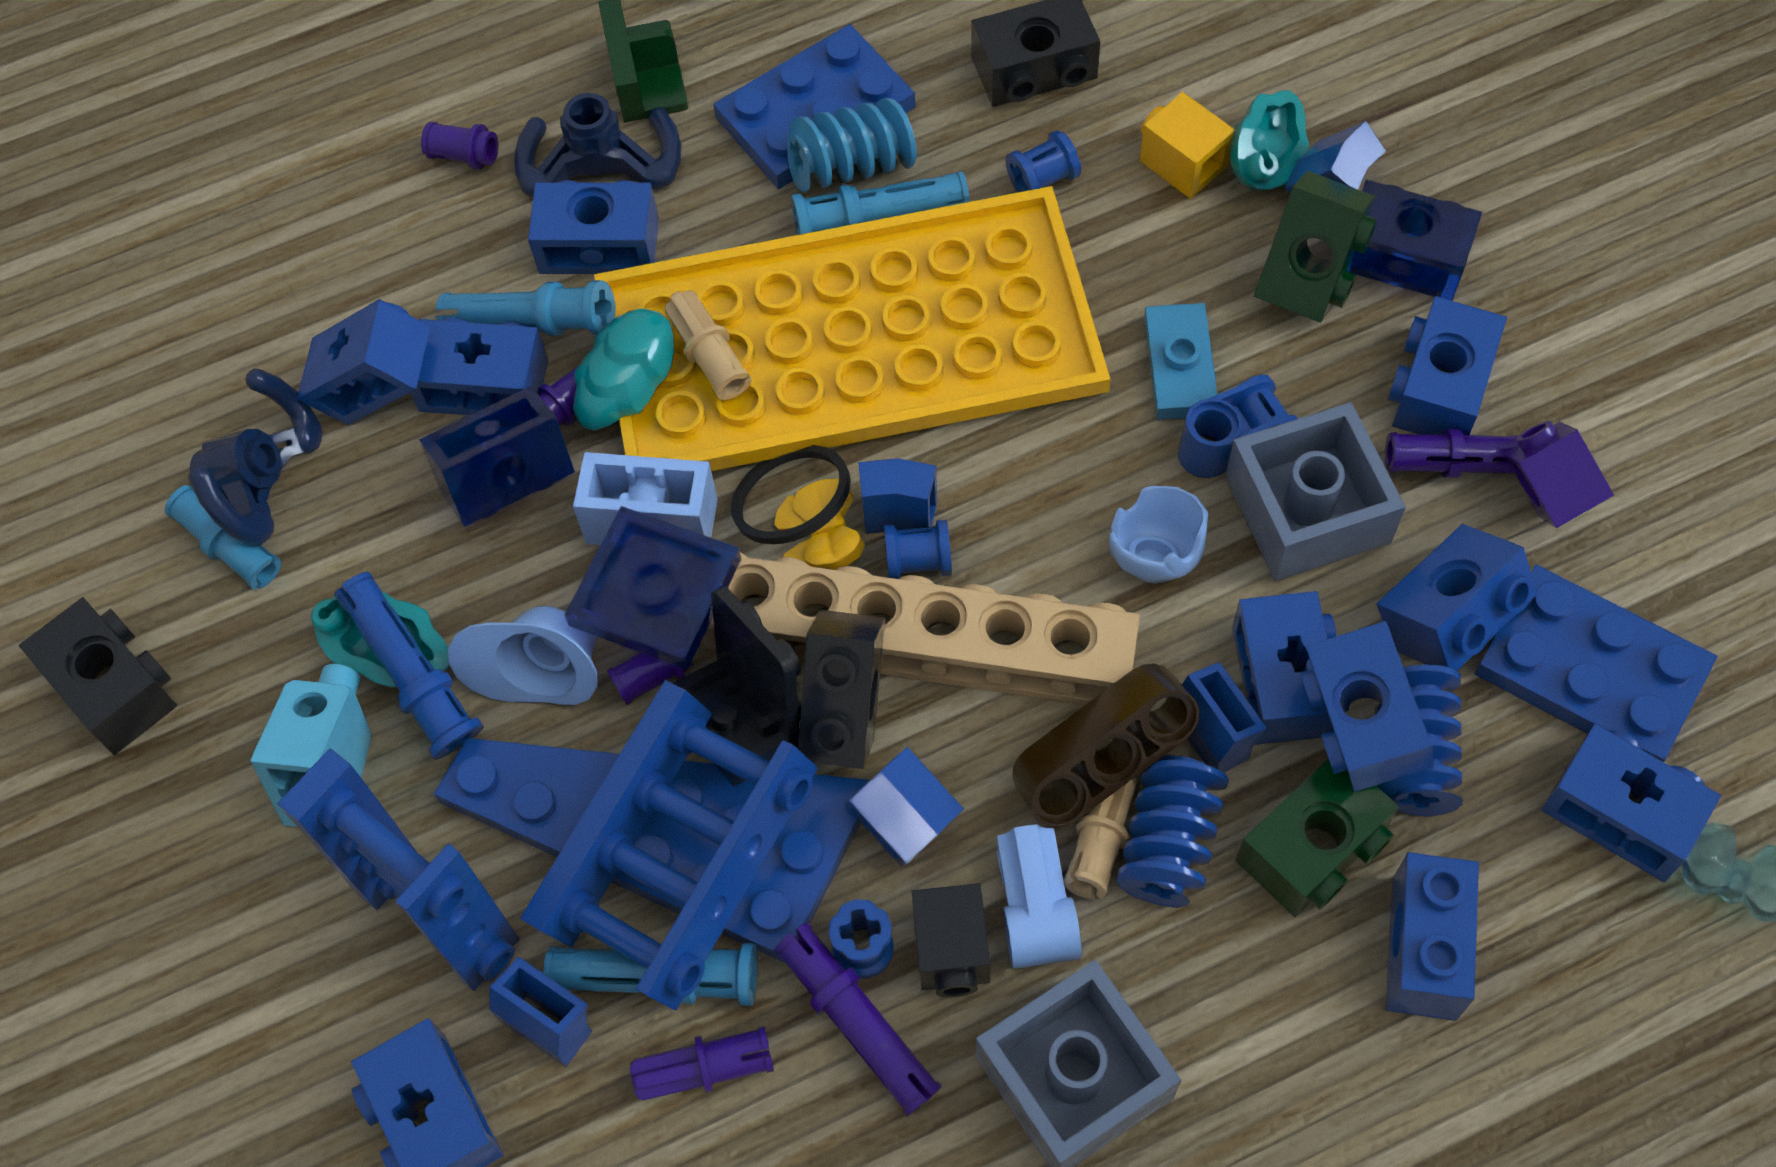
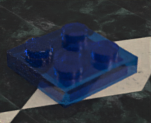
[564,506,742,670]

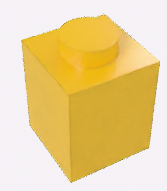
[1139,91,1235,199]

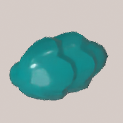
[1230,90,1309,191]
[573,309,674,431]
[311,591,450,688]

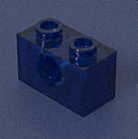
[1347,179,1482,301]
[419,386,575,527]

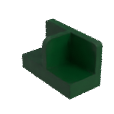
[598,0,688,123]

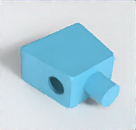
[250,664,371,827]

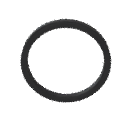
[731,445,851,545]

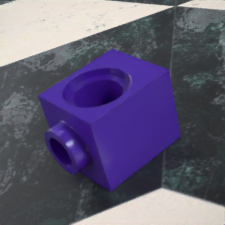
[1504,421,1614,528]

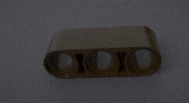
[1012,663,1199,828]

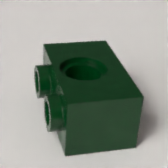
[1253,171,1378,323]
[1235,758,1399,918]

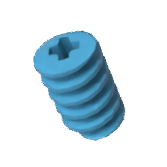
[787,98,917,193]

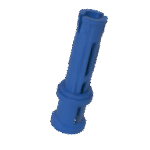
[334,572,484,760]

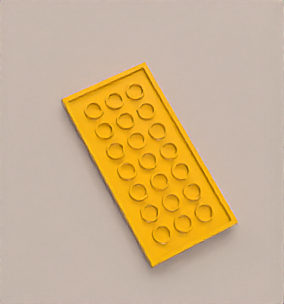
[594,186,1111,471]

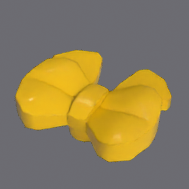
[774,478,865,570]

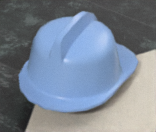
[448,606,597,705]

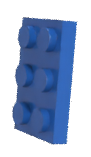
[713,24,915,190]
[1474,564,1718,762]

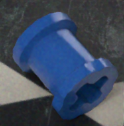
[1005,130,1081,193]
[884,519,952,579]
[829,899,894,979]

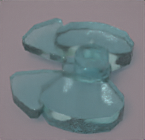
[1682,822,1776,922]

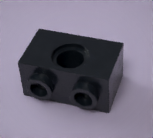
[971,0,1100,107]
[18,597,177,756]
[798,610,885,769]

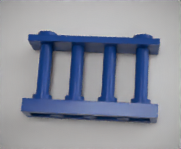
[520,680,818,1011]
[277,748,520,991]

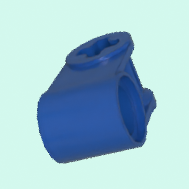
[1178,375,1299,478]

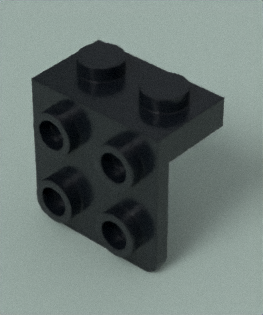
[673,586,801,787]

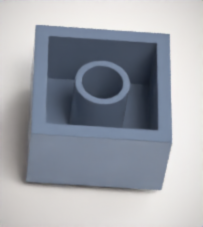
[1225,402,1406,581]
[976,959,1181,1167]

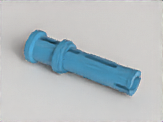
[791,171,970,235]
[436,280,616,336]
[543,943,758,1006]

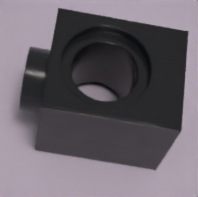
[911,883,990,997]

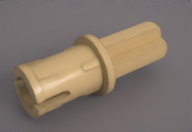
[665,290,751,400]
[1063,777,1137,899]

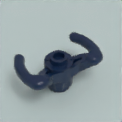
[514,93,682,197]
[188,368,323,546]

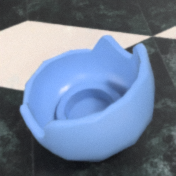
[1109,486,1208,584]

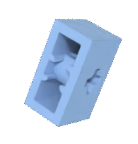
[573,452,718,552]

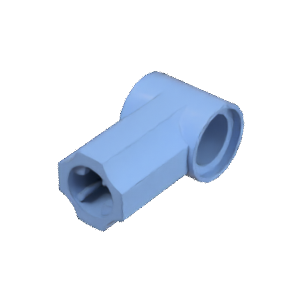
[997,824,1082,969]

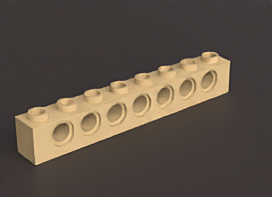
[613,539,1140,705]

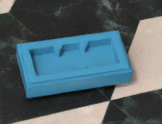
[1144,303,1218,420]

